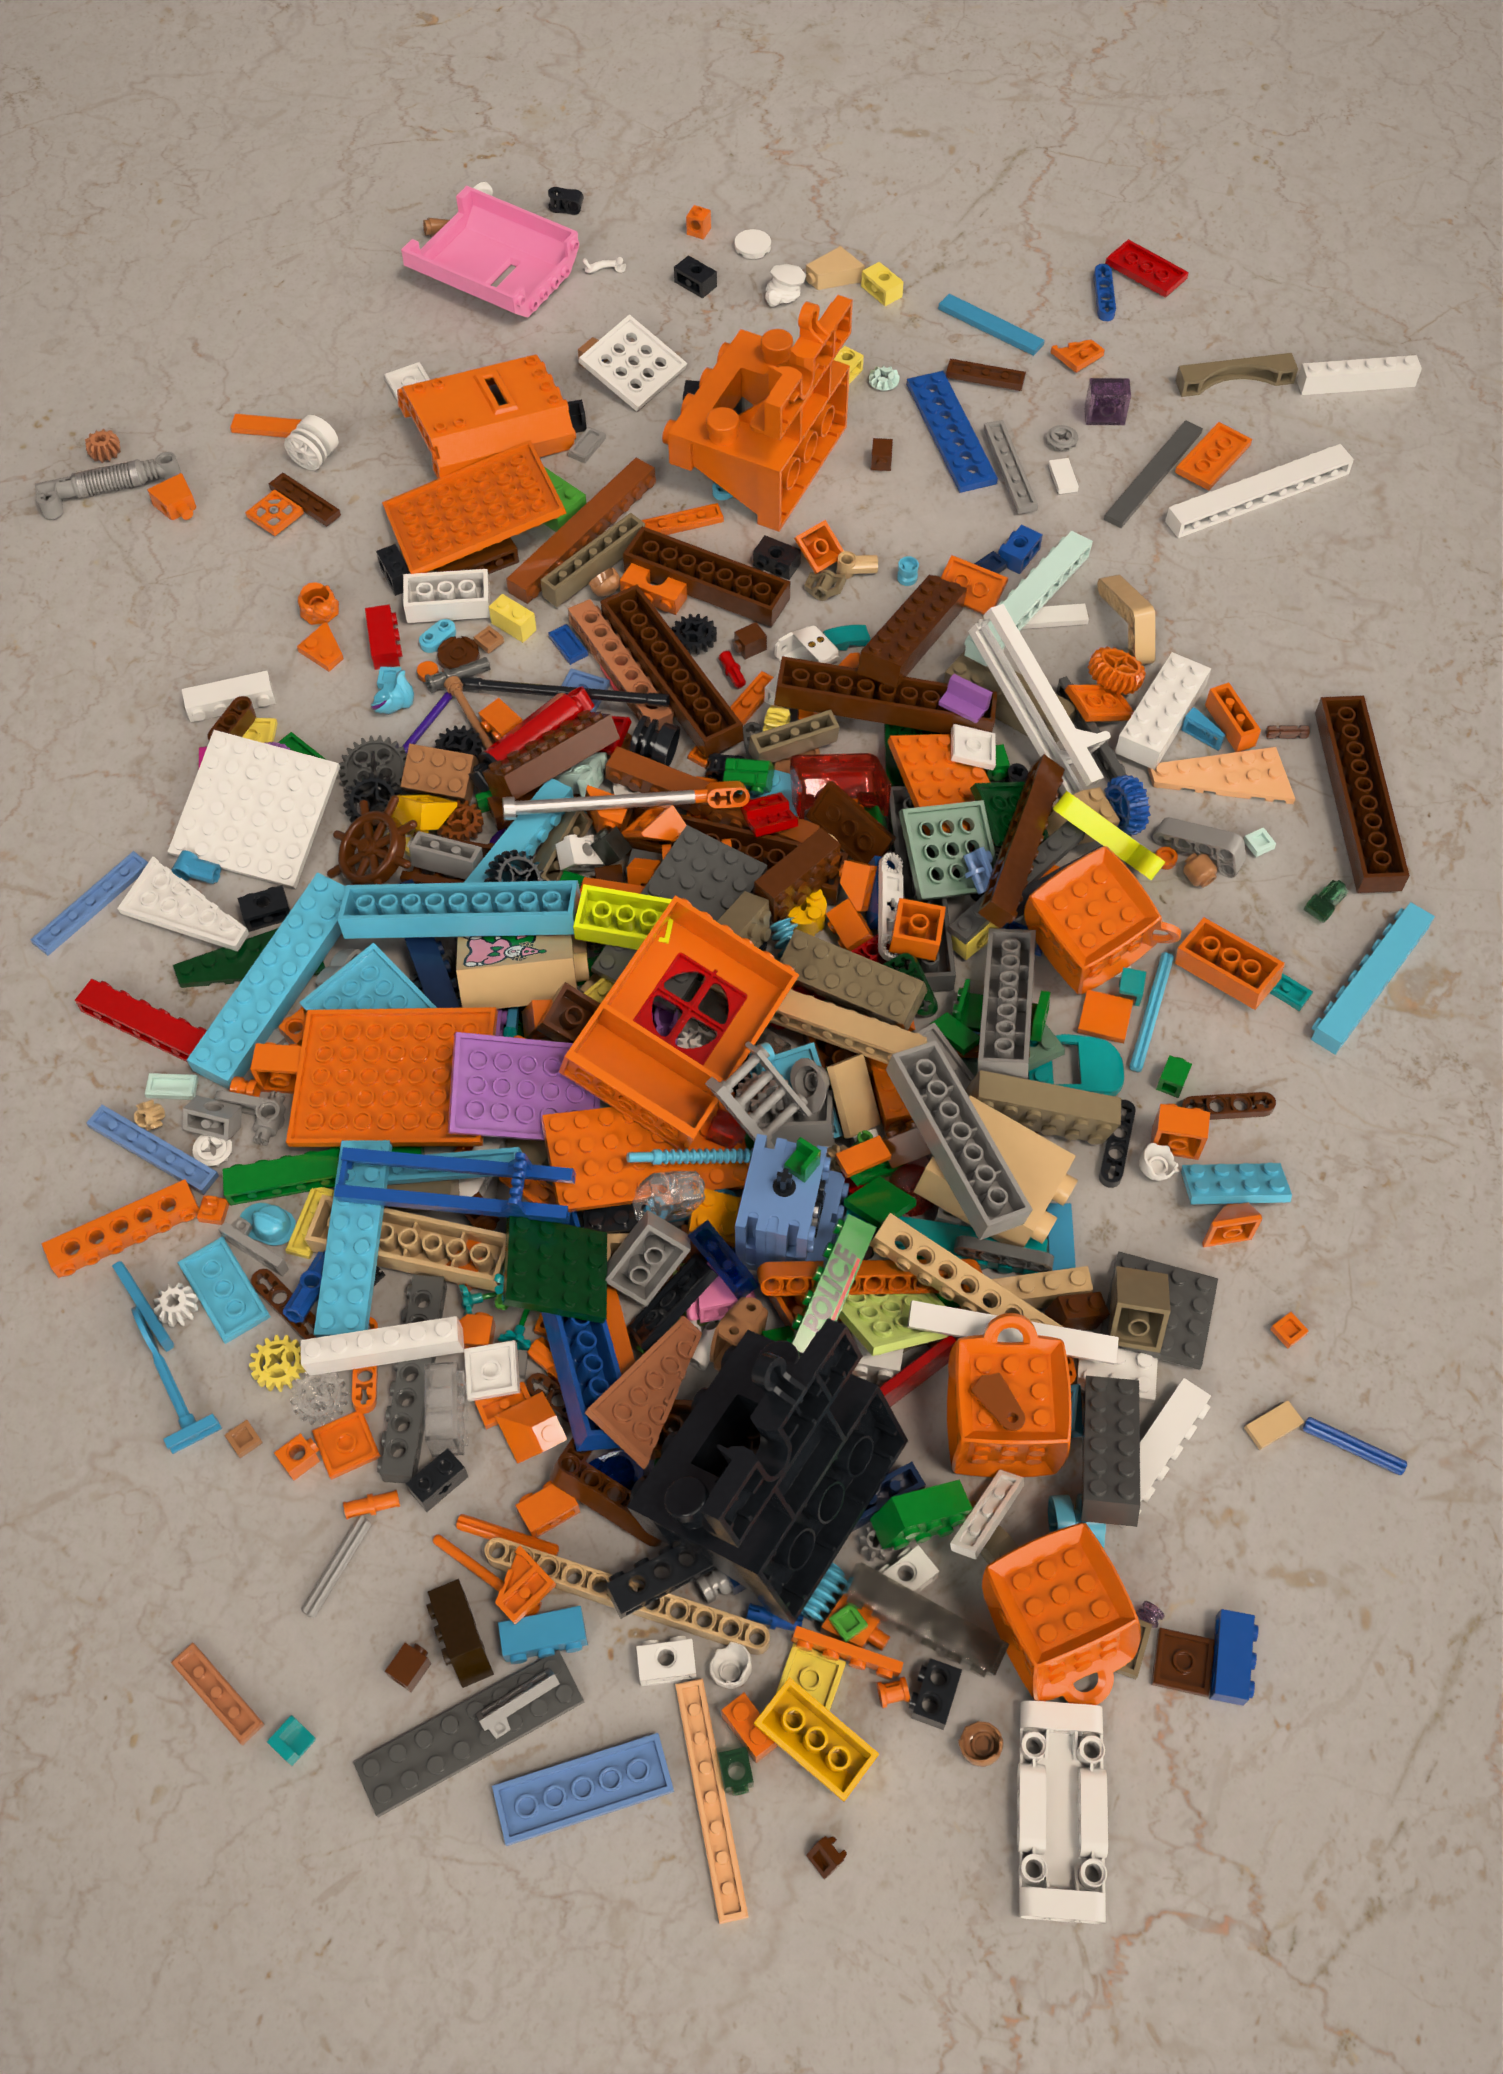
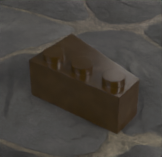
[426,1579,494,1688]

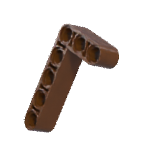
[550,1437,663,1547]

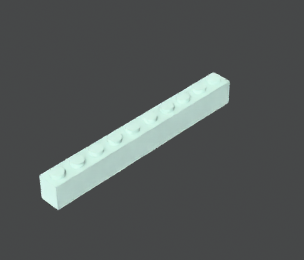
[964,531,1093,667]

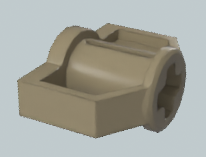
[804,569,846,601]

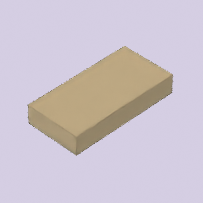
[1244,1401,1304,1450]

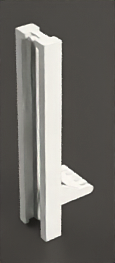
[968,604,1111,795]

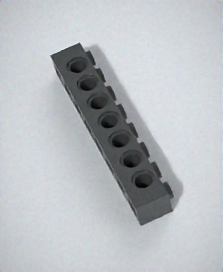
[377,1275,447,1484]

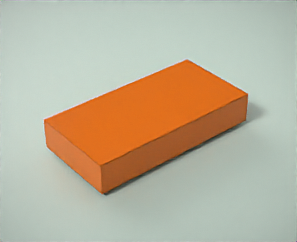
[835,1135,892,1178]

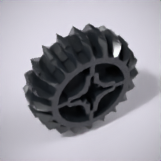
[343,773,403,832]
[484,850,546,882]

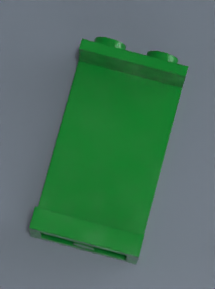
[952,979,1051,1042]

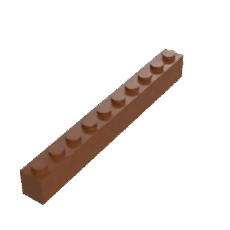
[506,457,656,604]
[605,746,820,843]

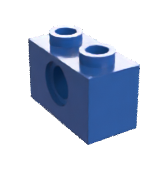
[998,524,1043,574]

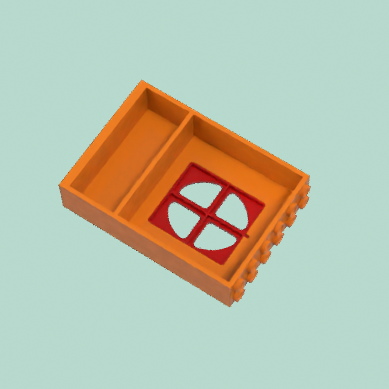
[559,895,799,1152]

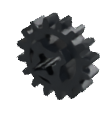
[672,614,717,655]
[435,725,483,759]

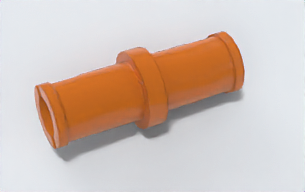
[343,1489,400,1520]

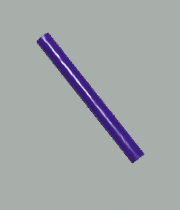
[403,692,453,753]

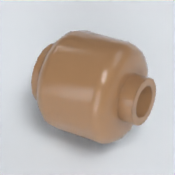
[1183,853,1217,888]

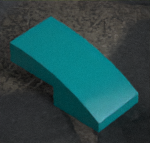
[823,625,871,651]

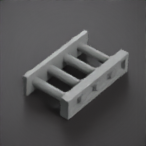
[705,1041,812,1149]

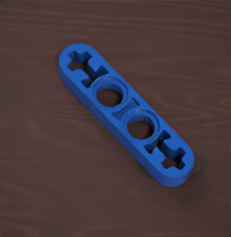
[1093,264,1116,321]

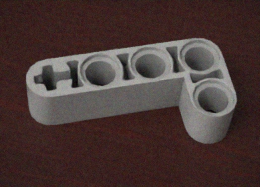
[1153,817,1246,878]

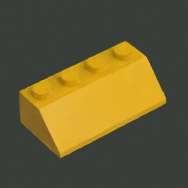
[753,1677,879,1802]

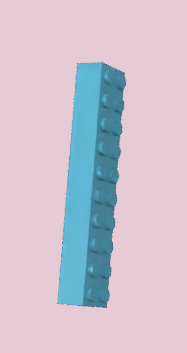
[187,872,346,1090]
[337,880,581,939]

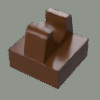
[806,1836,847,1880]

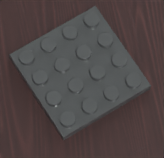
[1100,1251,1218,1370]

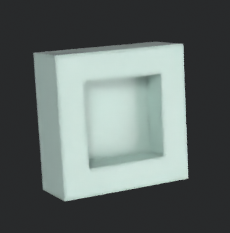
[1244,827,1276,857]

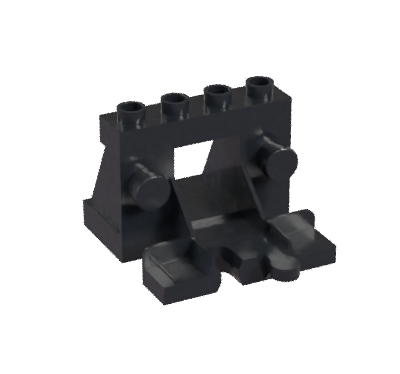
[627,1318,908,1625]

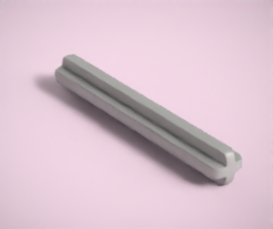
[302,1516,371,1618]

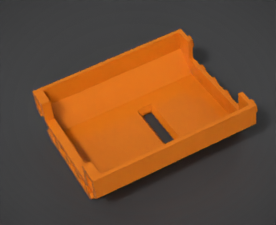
[397,354,576,479]

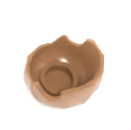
[589,567,620,597]
[958,1721,1003,1767]

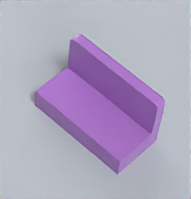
[939,674,993,723]

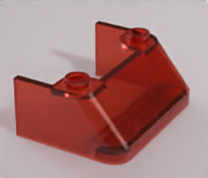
[790,753,892,819]

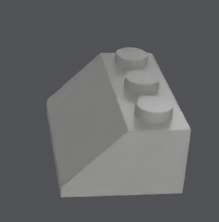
[757,1090,834,1146]

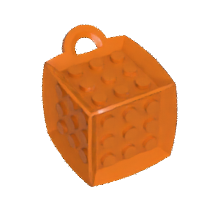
[1024,846,1181,995]
[947,1313,1072,1477]
[982,1522,1141,1705]

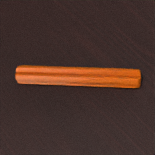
[456,1514,559,1556]

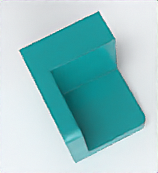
[1118,967,1147,1006]
[267,1715,316,1766]

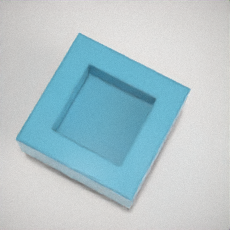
[377,667,402,689]

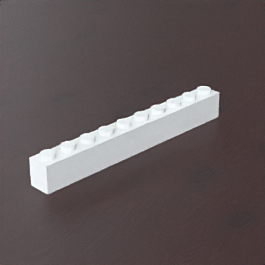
[1165,444,1354,538]

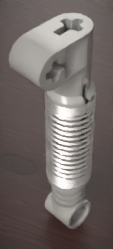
[35,452,181,519]

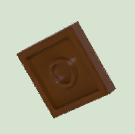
[1151,1628,1215,1697]

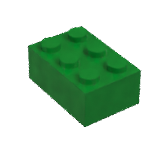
[870,1479,973,1550]

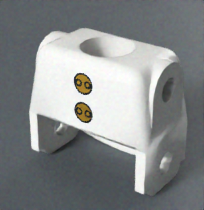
[775,625,842,665]

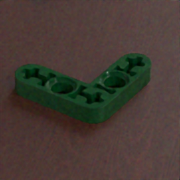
[882,953,938,1017]

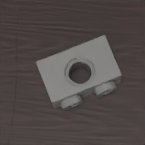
[183,1095,242,1140]

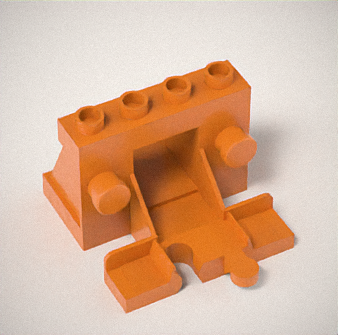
[662,295,853,532]

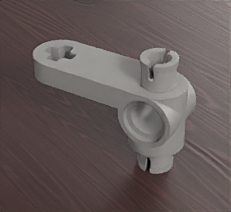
[214,1090,286,1145]

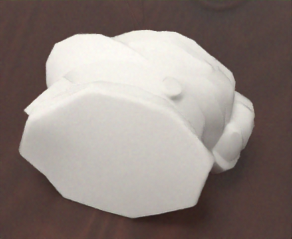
[765,264,806,307]

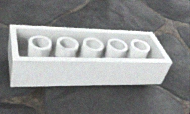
[1115,652,1211,770]

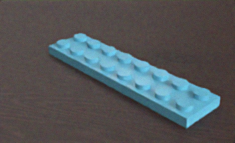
[313,1140,392,1337]

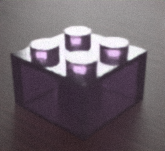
[1084,378,1131,425]

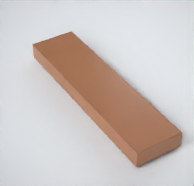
[171,1642,265,1746]

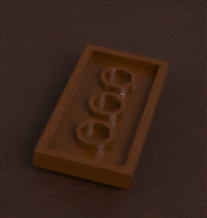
[805,781,896,864]

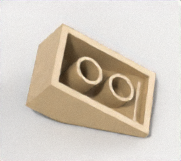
[1046,787,1120,845]

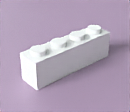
[182,671,276,722]

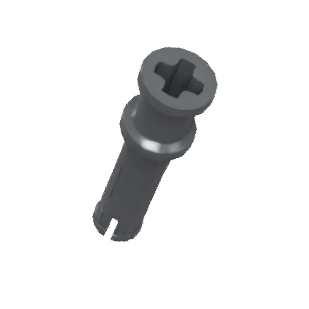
[425,657,491,693]

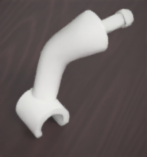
[583,257,626,273]

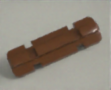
[1266,725,1310,739]

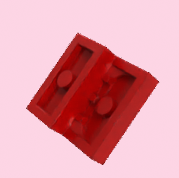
[740,792,798,837]

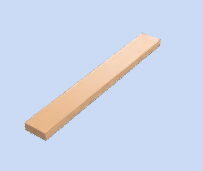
[675,1678,748,1924]

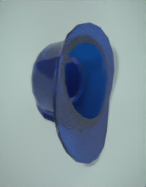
[588,1449,644,1490]

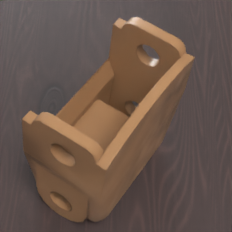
[710,1297,768,1371]

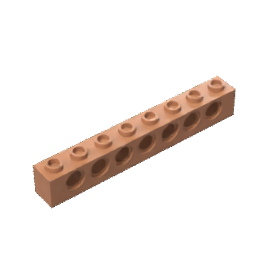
[568,599,674,731]

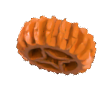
[1087,646,1146,695]

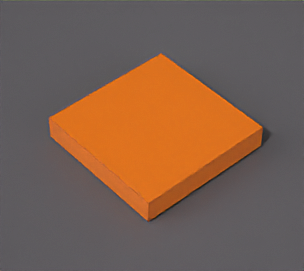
[1077,989,1134,1044]
[312,1411,381,1480]

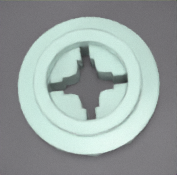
[869,365,900,390]

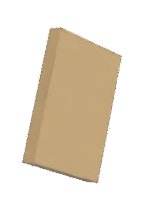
[827,1054,881,1138]

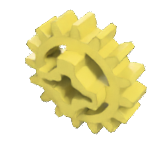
[249,1335,306,1392]

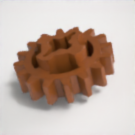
[436,800,484,841]

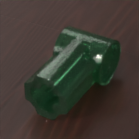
[1304,880,1349,923]

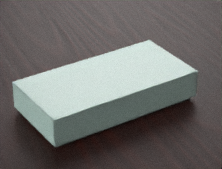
[145,1073,199,1100]

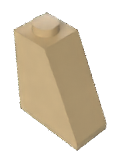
[806,246,865,290]

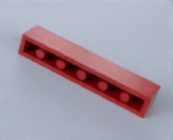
[75,978,207,1062]

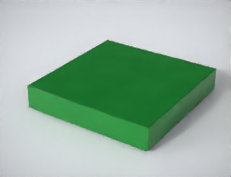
[844,1176,916,1228]

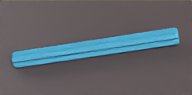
[1129,952,1174,1072]

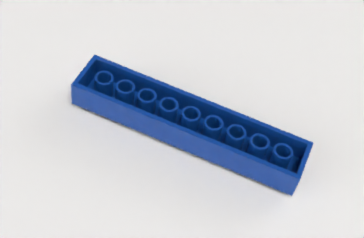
[541,1211,622,1451]

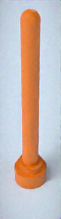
[433,1534,542,1617]

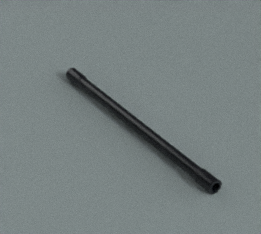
[461,677,670,707]

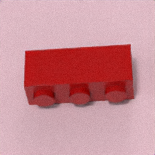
[365,604,403,670]

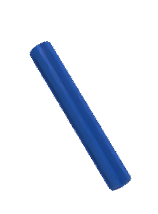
[1303,1417,1407,1475]

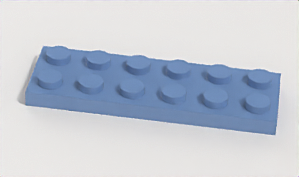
[492,1733,674,1846]

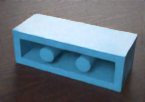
[498,1605,588,1664]

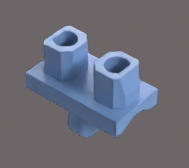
[963,847,993,895]

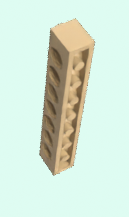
[869,1213,1063,1327]

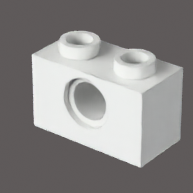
[555,834,605,871]
[874,1545,939,1611]
[636,1636,697,1687]

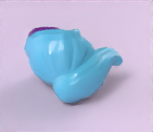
[371,670,414,714]

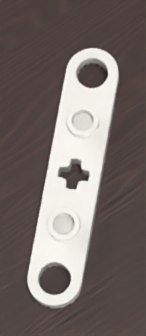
[878,852,903,961]

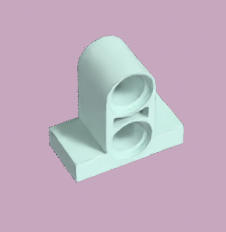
[554,759,605,797]

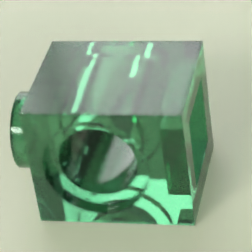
[718,1746,754,1796]

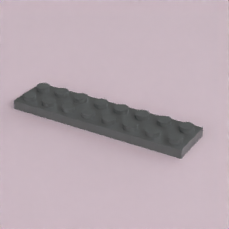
[354,1650,585,1817]

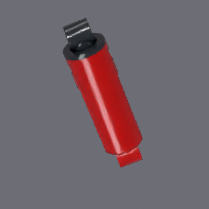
[468,686,595,793]

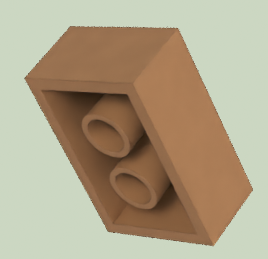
[400,743,479,804]

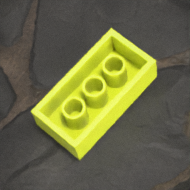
[573,884,673,950]

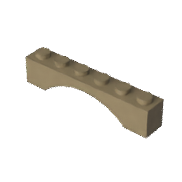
[1175,353,1298,397]

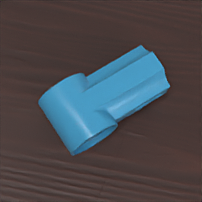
[171,850,221,884]

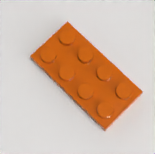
[1175,422,1253,491]

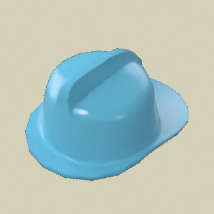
[240,1203,296,1246]

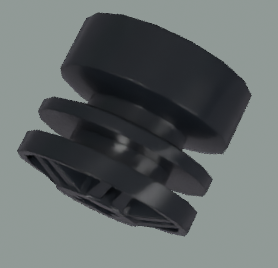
[630,715,681,767]

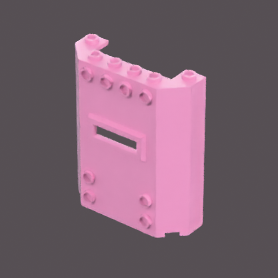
[401,186,579,318]

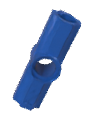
[283,1251,325,1323]

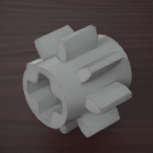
[859,1527,893,1562]

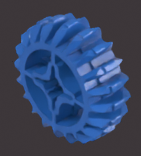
[1104,775,1151,836]

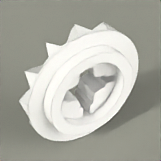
[193,1134,233,1167]

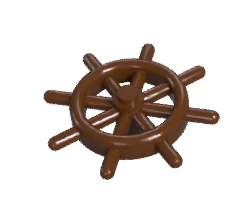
[327,795,417,885]

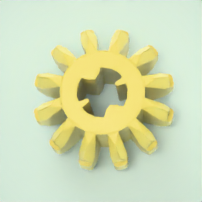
[762,705,791,731]

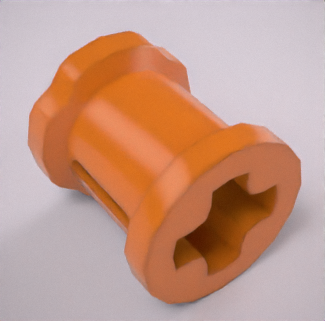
[877,1677,910,1708]

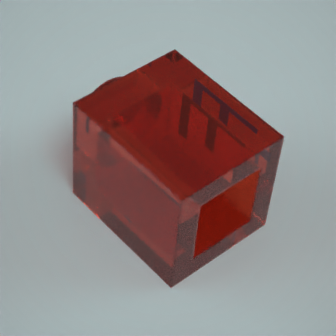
[705,1109,746,1150]

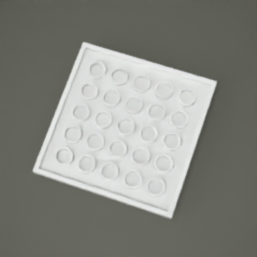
[168,730,340,889]

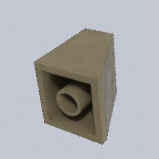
[1108,1266,1171,1353]

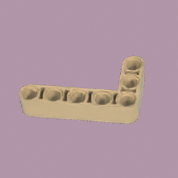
[1097,575,1155,665]

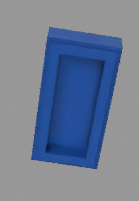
[548,624,588,665]

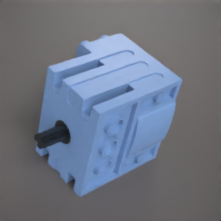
[735,1134,849,1271]

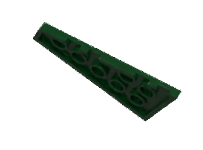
[173,928,326,988]

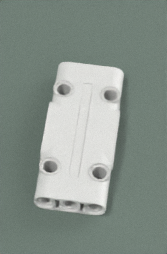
[1017,1701,1108,1924]

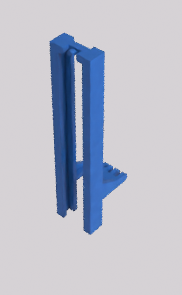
[334,1147,576,1223]

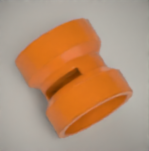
[229,1076,261,1097]

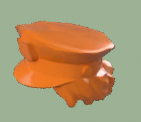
[297,582,339,625]

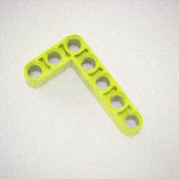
[1053,791,1165,881]

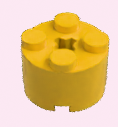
[780,889,827,936]

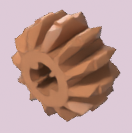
[85,429,121,463]

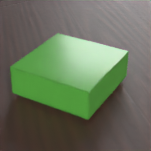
[829,1602,868,1643]

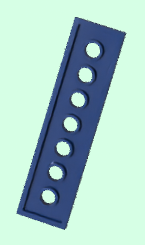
[906,371,998,493]

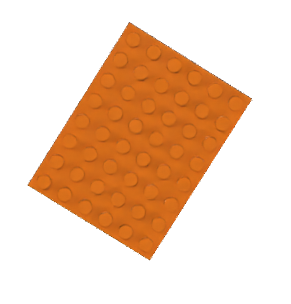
[382,440,566,574]
[286,1007,498,1147]

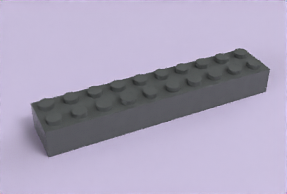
[887,786,956,991]

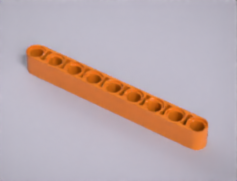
[757,1259,983,1296]

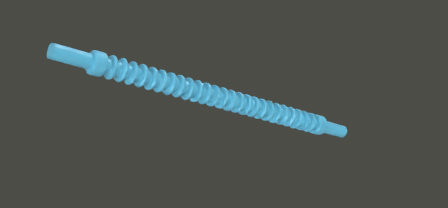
[626,1147,830,1165]

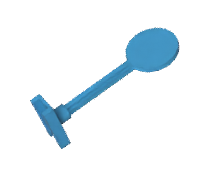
[131,1306,222,1454]

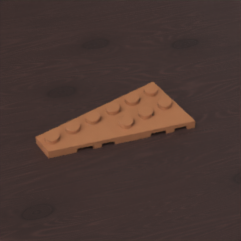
[585,1316,702,1469]

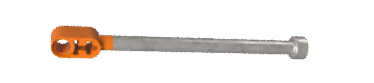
[502,781,750,820]

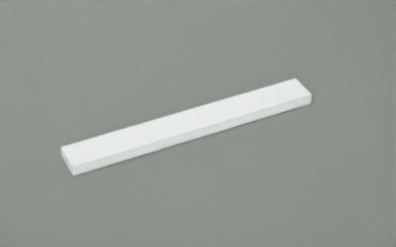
[907,1300,1119,1365]

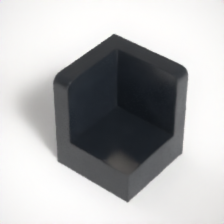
[568,399,587,433]

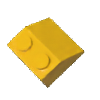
[392,794,458,833]

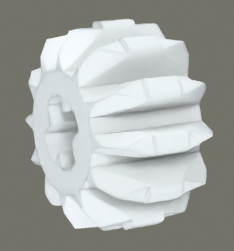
[154,1282,199,1328]

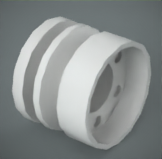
[284,415,339,471]

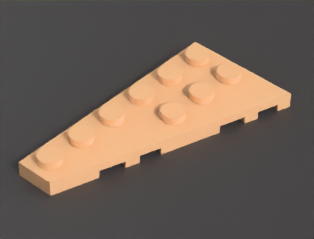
[1148,747,1295,804]

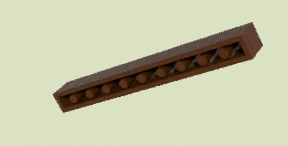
[978,754,1065,929]

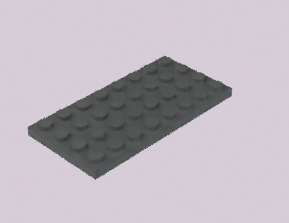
[591,825,768,1014]

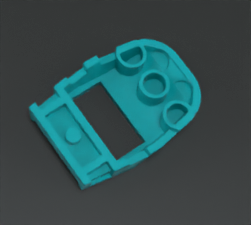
[1028,1034,1124,1096]

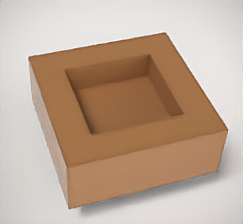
[474,626,504,654]
[224,1420,263,1458]

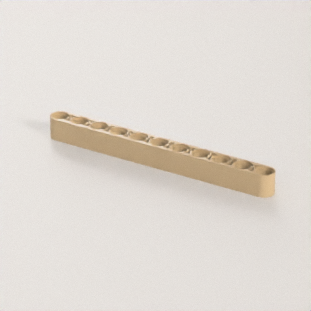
[484,1537,770,1655]

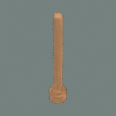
[444,676,492,749]

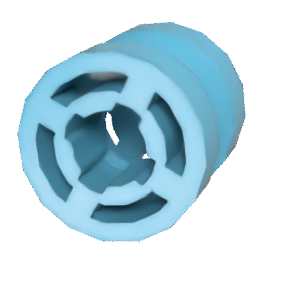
[897,556,919,586]

